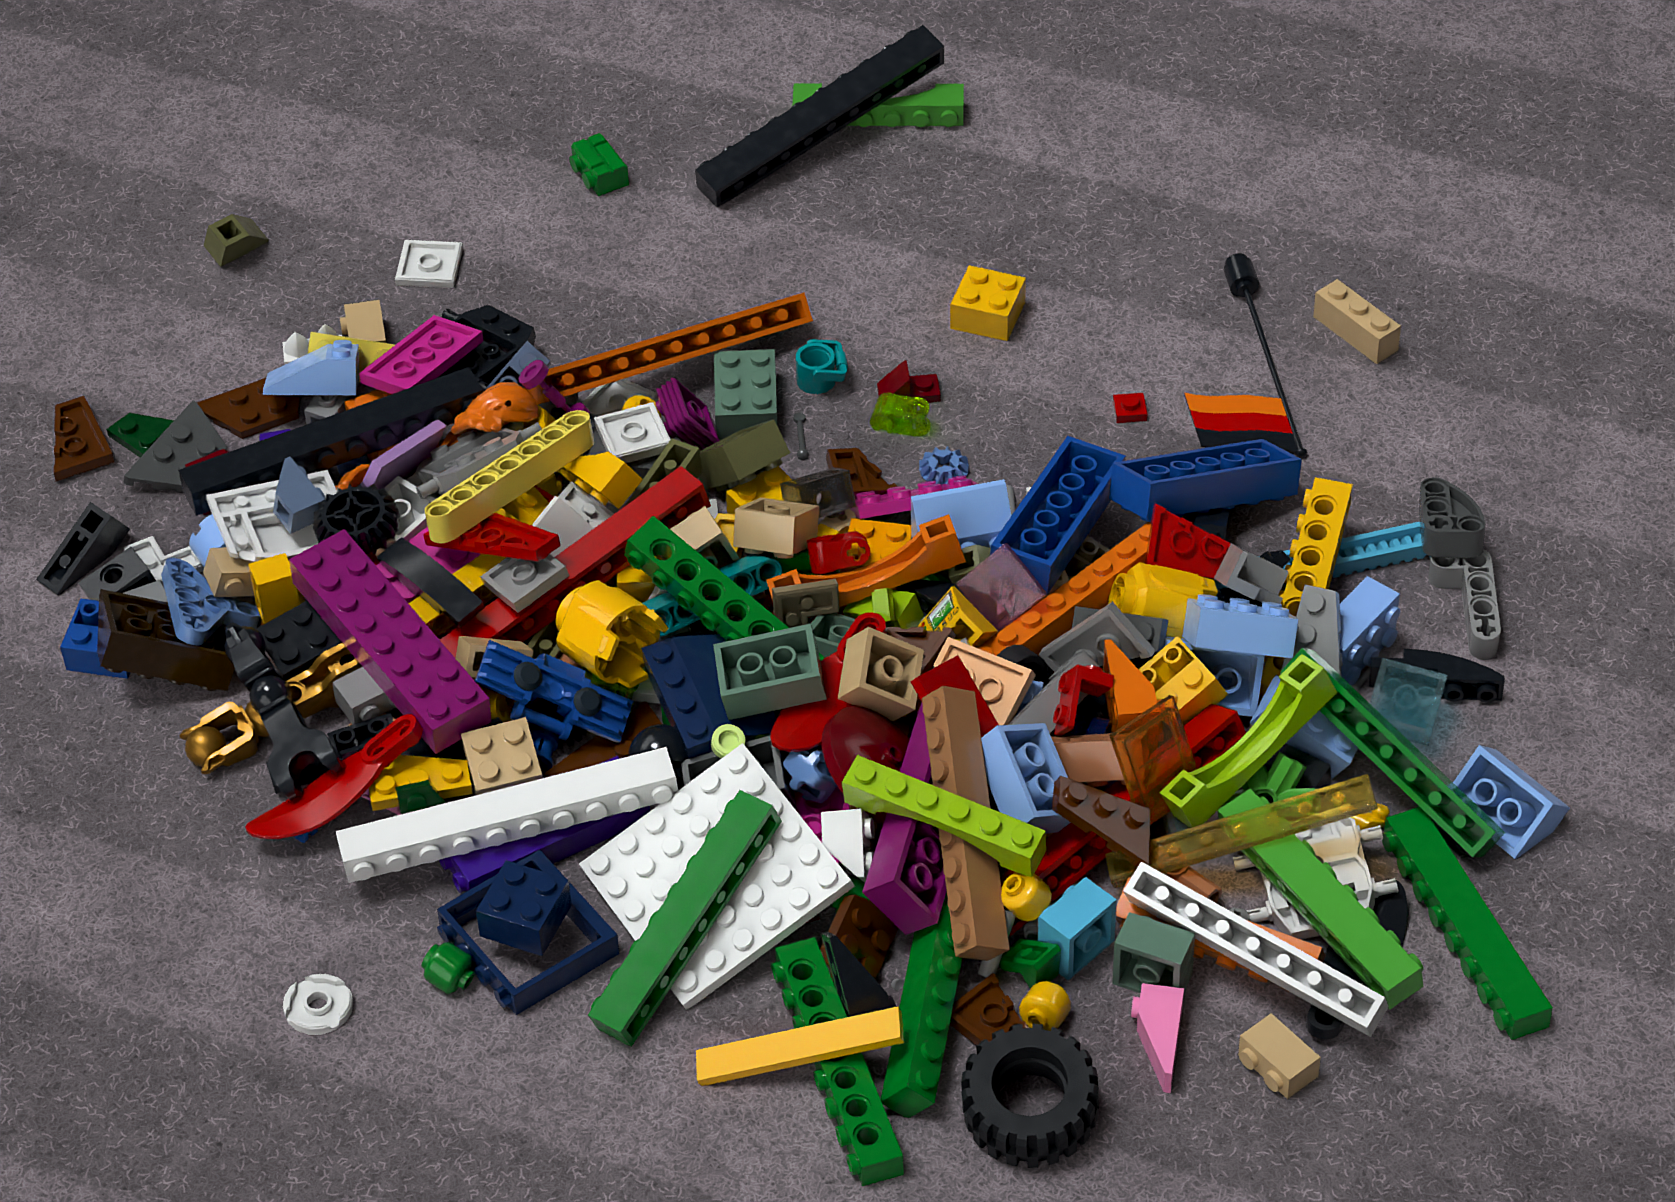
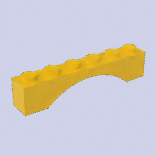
[521,404,643,509]

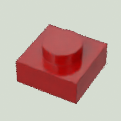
[1113,393,1147,423]

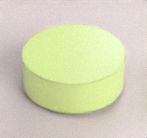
[711,724,745,759]

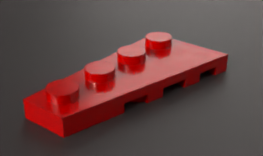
[423,513,561,562]

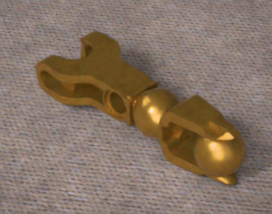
[179,643,362,774]

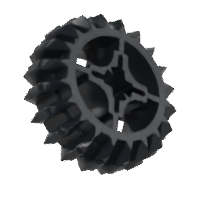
[313,482,400,556]

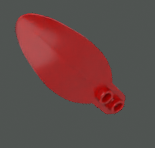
[770,612,887,752]
[245,714,423,839]

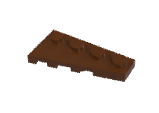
[544,701,662,778]

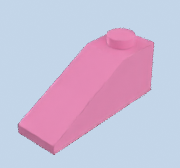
[1131,983,1184,1093]

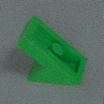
[999,939,1061,989]

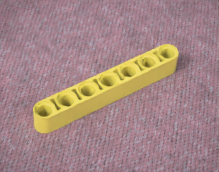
[424,410,594,543]

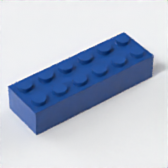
[988,436,1126,595]
[1109,439,1302,522]

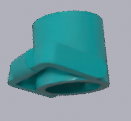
[796,339,848,394]

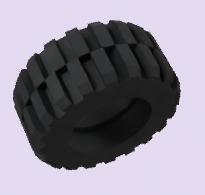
[961,1023,1099,1168]

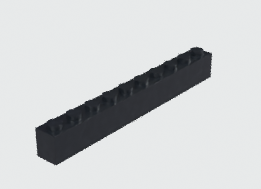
[695,25,944,207]
[178,367,484,516]

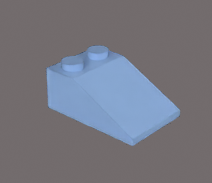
[263,340,359,395]

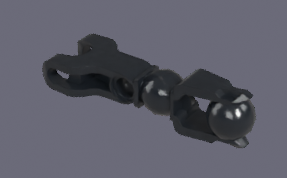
[224,622,346,801]

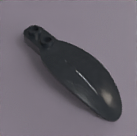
[1306,879,1408,1040]

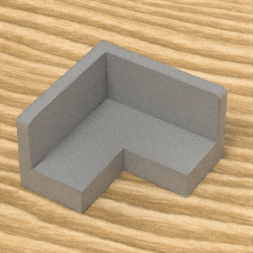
[1214,543,1288,604]

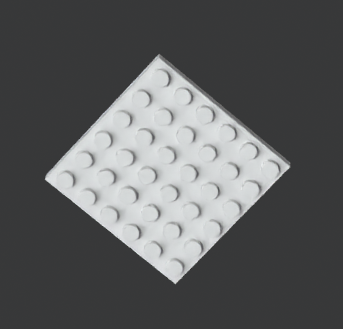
[579,743,855,1010]

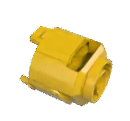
[1108,562,1218,638]
[556,580,669,689]

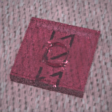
[956,543,1047,634]

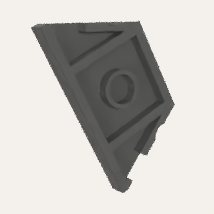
[124,400,228,492]

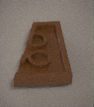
[54,396,114,481]
[950,973,1029,1081]

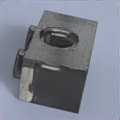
[780,467,856,518]

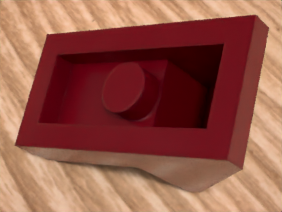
[877,360,941,407]

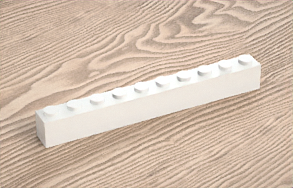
[336,747,678,883]

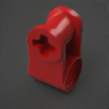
[806,531,870,574]

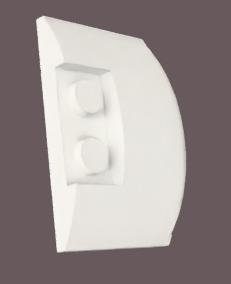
[206,470,337,562]

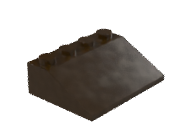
[97,589,235,691]

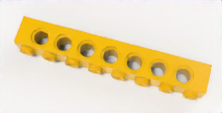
[1259,477,1353,701]

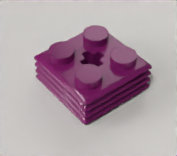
[655,377,719,451]

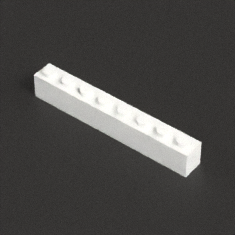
[1123,862,1388,1037]

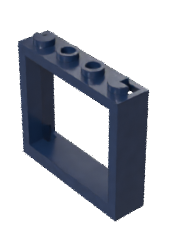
[437,850,619,1015]

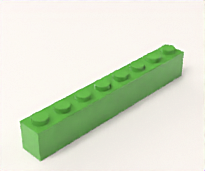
[1218,788,1424,1010]

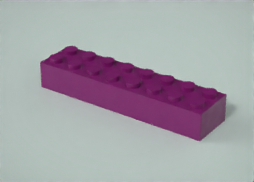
[289,529,492,754]
[862,701,947,935]

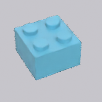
[1037,877,1117,980]

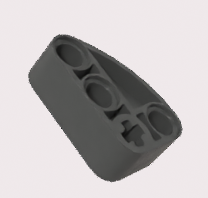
[1419,477,1486,558]

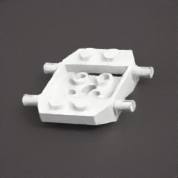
[1233,811,1398,940]

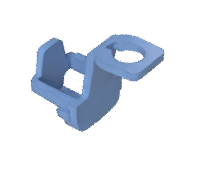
[783,747,837,803]

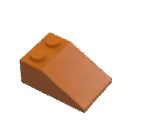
[1103,639,1164,755]

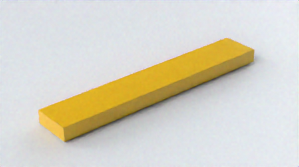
[696,1007,904,1086]

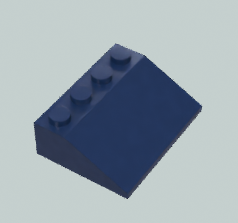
[641,634,777,759]

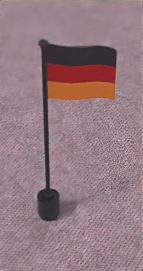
[1184,253,1307,459]

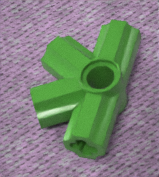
[1217,752,1322,819]

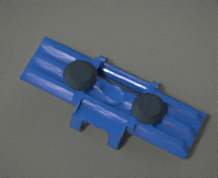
[475,640,633,743]

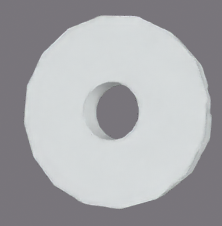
[283,974,353,1035]

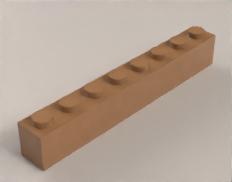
[922,686,1010,961]

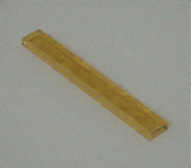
[1105,774,1378,889]

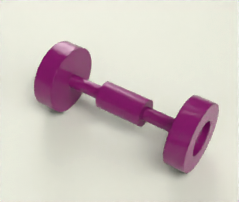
[519,360,590,416]

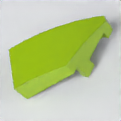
[871,588,896,623]

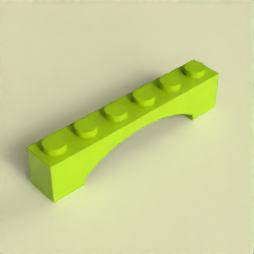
[1160,654,1337,832]
[842,755,1047,877]

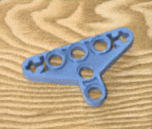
[161,558,261,646]

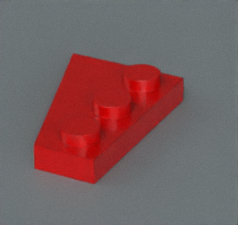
[1145,504,1231,581]

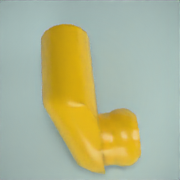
[1339,803,1390,830]

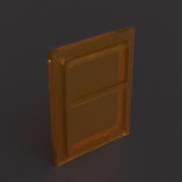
[1109,695,1197,824]

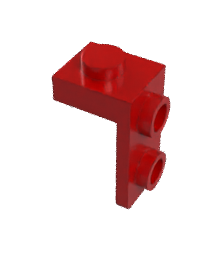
[1053,664,1114,736]

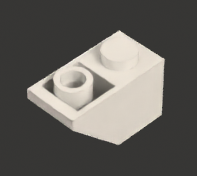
[821,809,875,882]

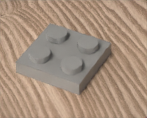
[480,554,570,613]

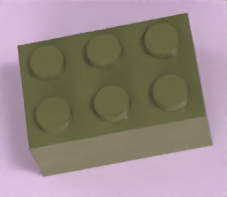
[699,419,790,492]

